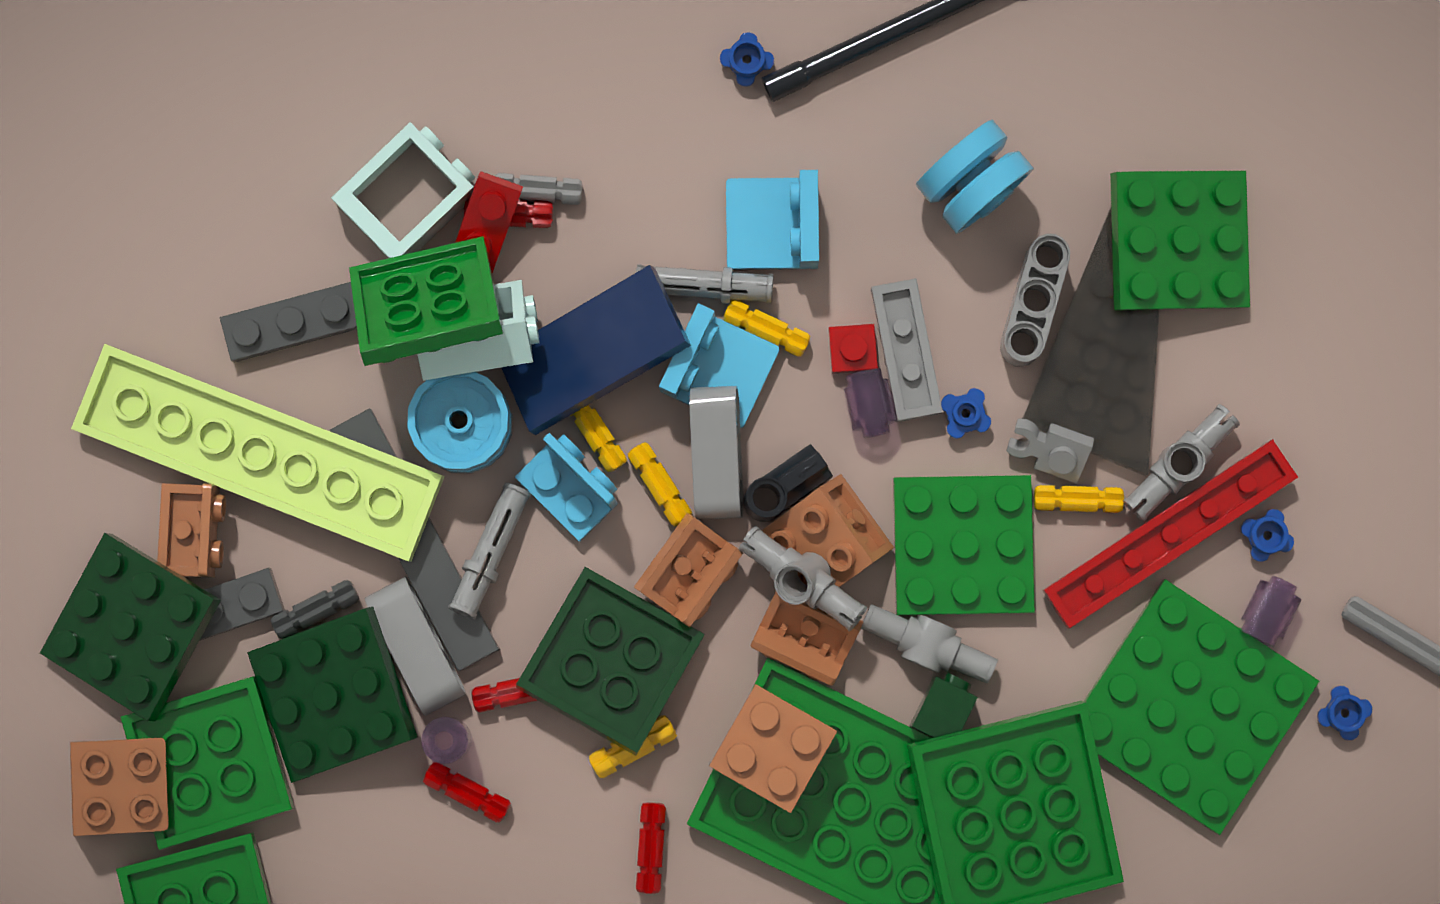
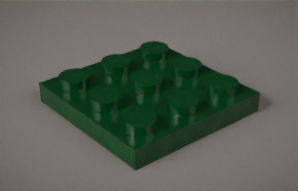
[40,533,221,722]
[515,567,705,756]
[247,607,418,783]

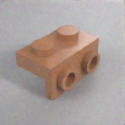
[157,483,226,578]
[634,513,743,627]
[750,592,863,686]

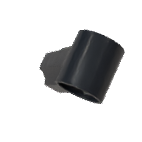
[743,444,833,522]

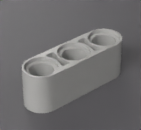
[1000,234,1070,367]
[689,386,743,519]
[365,577,466,716]

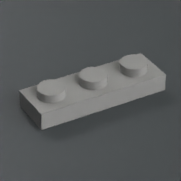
[871,278,943,422]

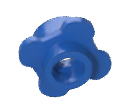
[720,32,774,87]
[941,388,991,439]
[1241,509,1294,562]
[1317,686,1372,740]

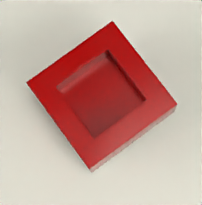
[828,324,878,374]

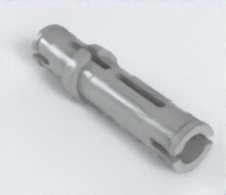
[636,264,774,304]
[448,483,531,619]

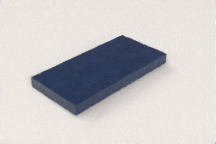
[501,265,691,435]

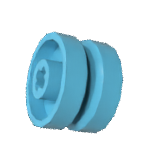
[916,119,1034,234]
[407,372,513,473]

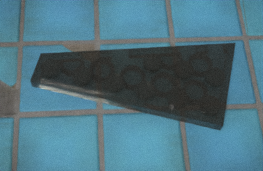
[1022,206,1159,476]

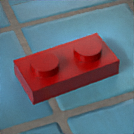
[455,171,523,273]

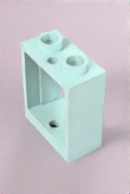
[331,122,476,258]
[417,280,540,381]

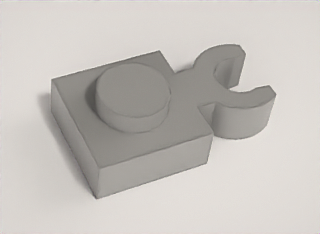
[1006,419,1094,484]

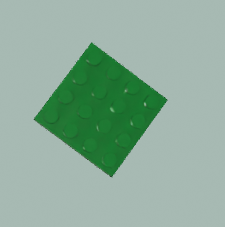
[1084,579,1320,835]
[907,701,1124,904]

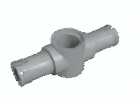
[1123,404,1240,522]
[739,526,867,631]
[861,604,998,684]

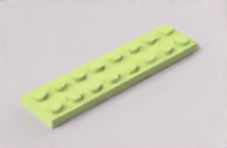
[71,344,445,562]

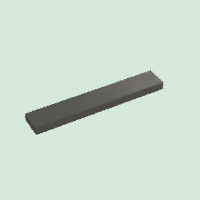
[330,408,500,671]

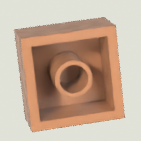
[709,684,837,813]

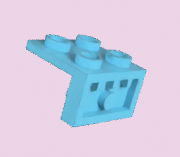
[726,170,819,270]
[659,303,779,429]
[515,433,619,542]

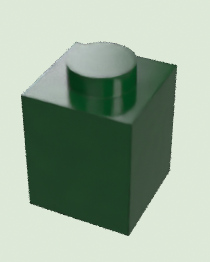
[909,672,978,738]

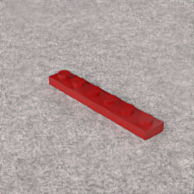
[1042,439,1298,629]

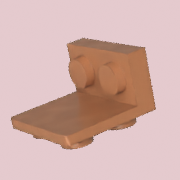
[762,474,894,587]
[70,738,168,836]

